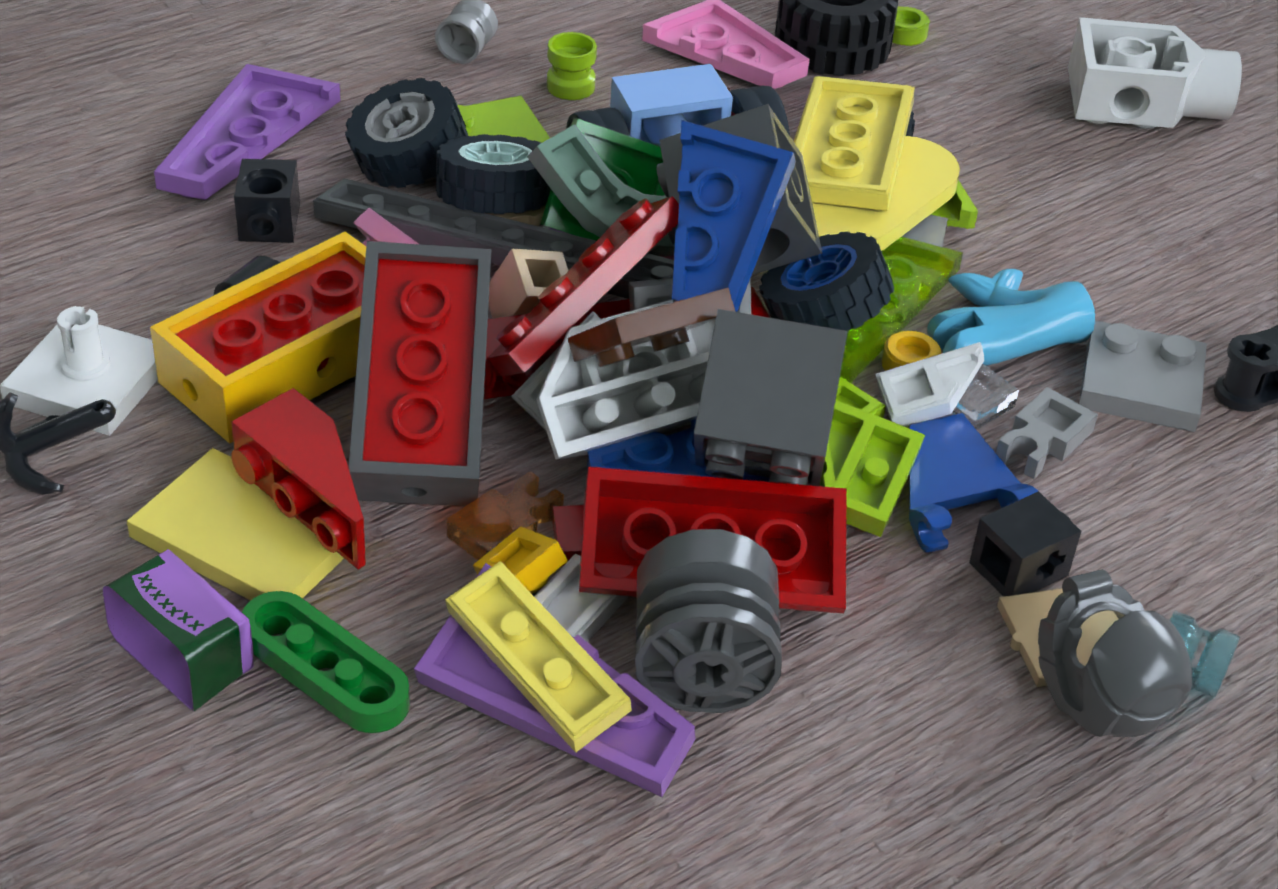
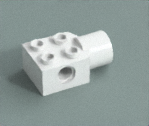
[1068,17,1242,129]

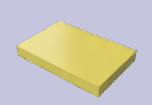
[127,448,365,601]

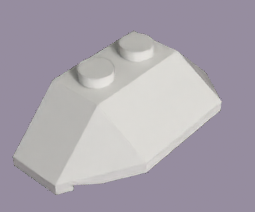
[536,300,716,460]

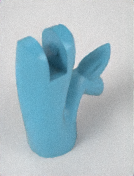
[927,269,1095,367]

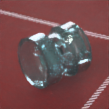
[1169,610,1241,698]

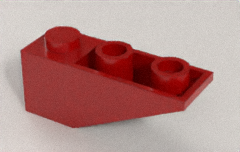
[231,388,366,570]

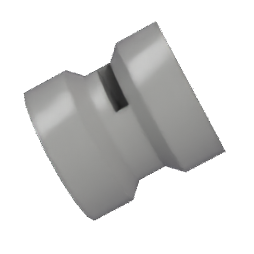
[435,0,498,64]

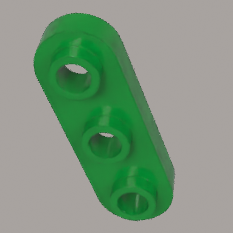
[242,591,410,733]

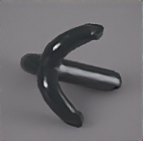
[0,392,116,495]

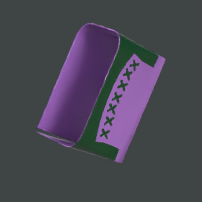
[103,549,254,712]

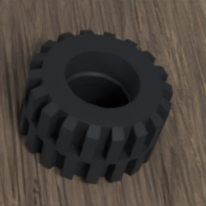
[775,0,898,76]

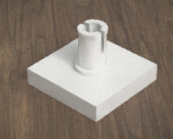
[0,306,158,436]

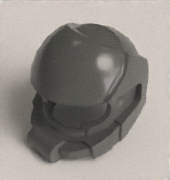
[1038,569,1192,737]

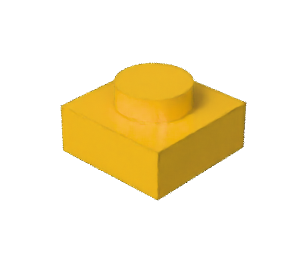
[473,526,568,594]

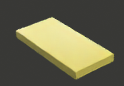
[794,76,915,211]

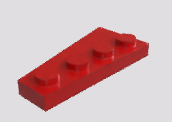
[487,196,679,377]

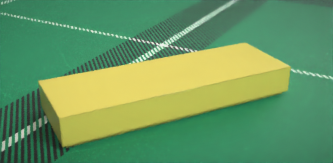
[445,561,632,753]

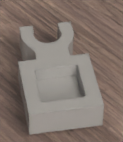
[996,387,1098,479]

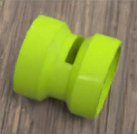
[547,32,597,100]

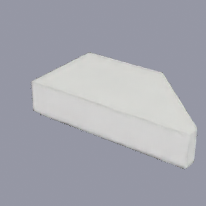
[876,342,984,427]

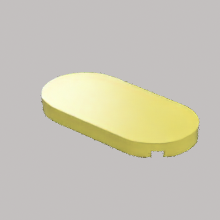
[812,136,960,251]

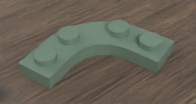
[527,124,675,256]

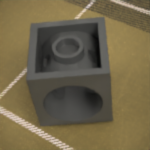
[657,104,822,275]
[694,309,848,486]

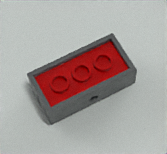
[348,241,492,507]

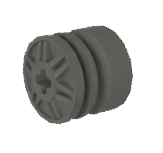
[635,529,782,713]

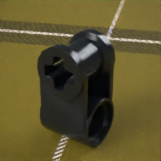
[1214,325,1278,412]

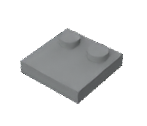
[1079,320,1207,432]

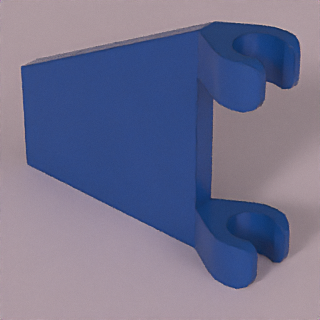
[909,413,1038,552]

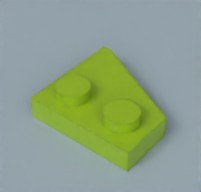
[820,400,925,537]

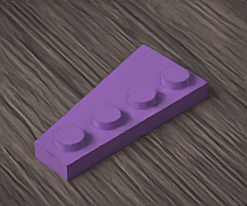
[154,64,341,200]
[414,563,695,797]

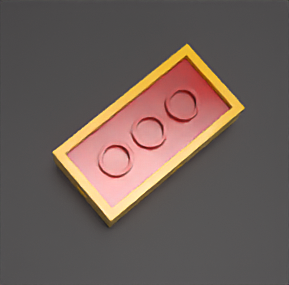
[150,231,366,444]

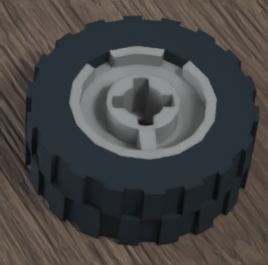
[345,78,468,188]

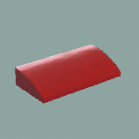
[579,467,847,614]

